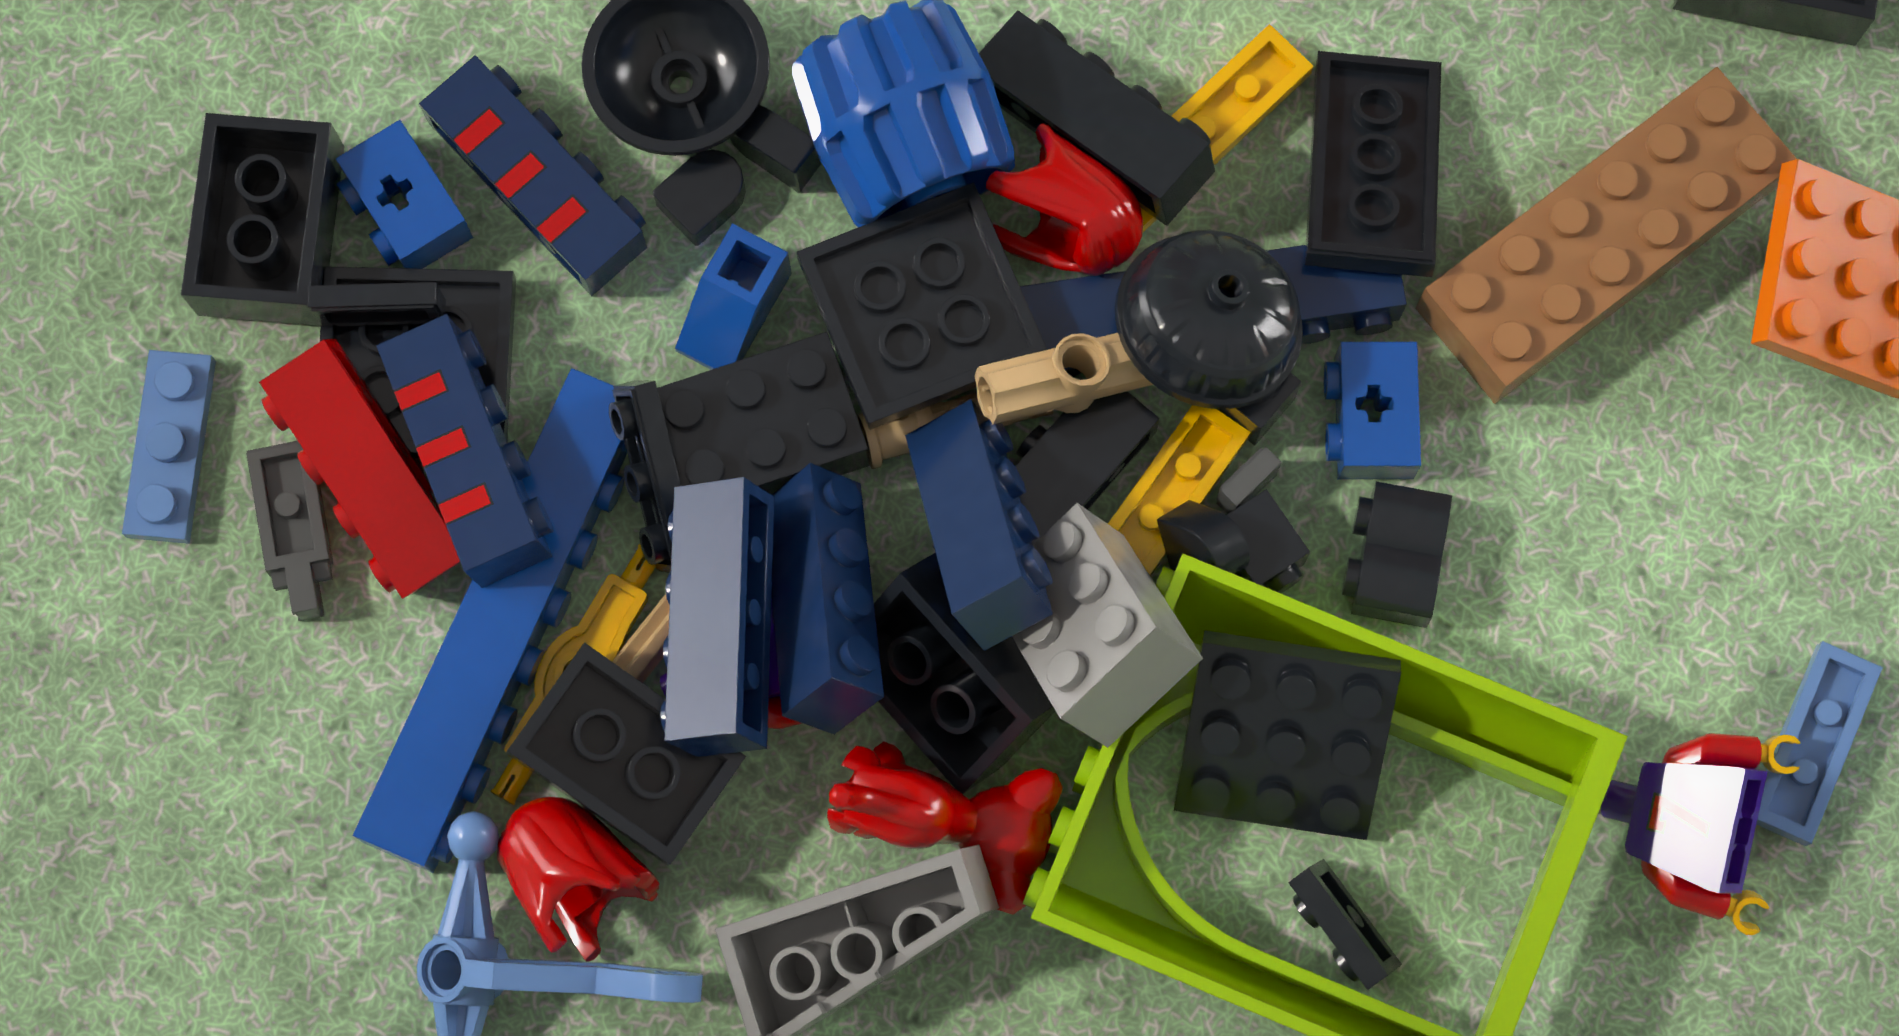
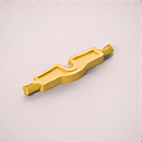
[490,544,655,805]

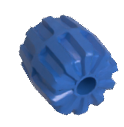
[792,0,1015,227]

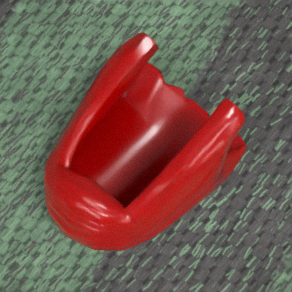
[986,123,1143,276]
[497,797,660,962]

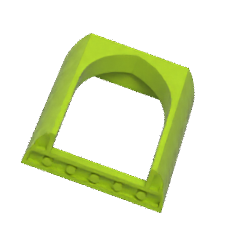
[1023,554,1628,1036]

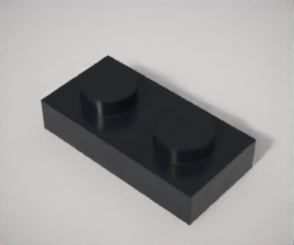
[1288,859,1402,990]

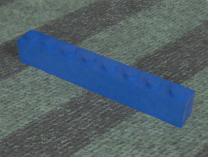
[352,368,627,873]

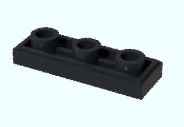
[609,380,681,573]

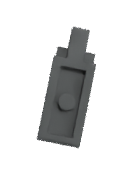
[246,440,333,621]

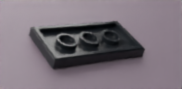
[1305,51,1442,277]

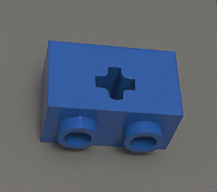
[335,120,474,269]
[1323,342,1421,480]

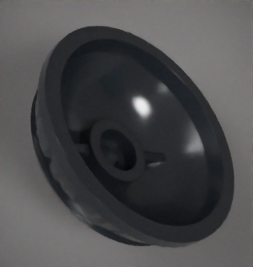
[581,0,770,156]
[1115,230,1303,409]

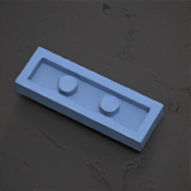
[122,350,216,544]
[1756,641,1883,846]

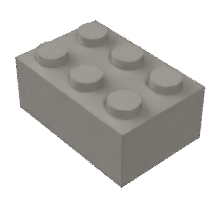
[1012,503,1203,748]

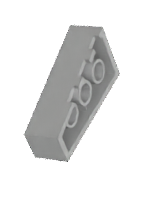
[715,845,999,1036]

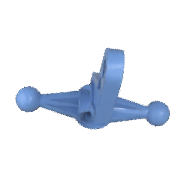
[417,811,703,1036]

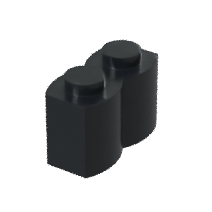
[1342,481,1452,628]

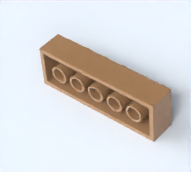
[1415,67,1797,404]

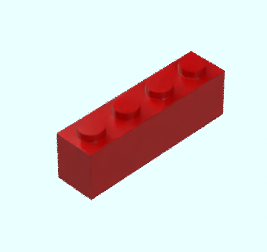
[259,339,460,599]

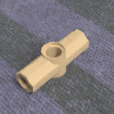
[975,333,1153,424]

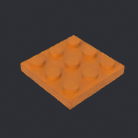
[1751,159,1899,398]

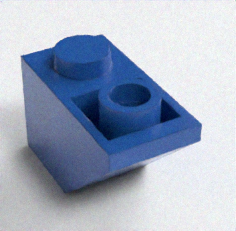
[675,223,792,370]

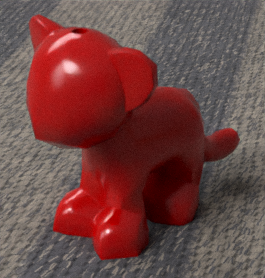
[827,741,1063,915]

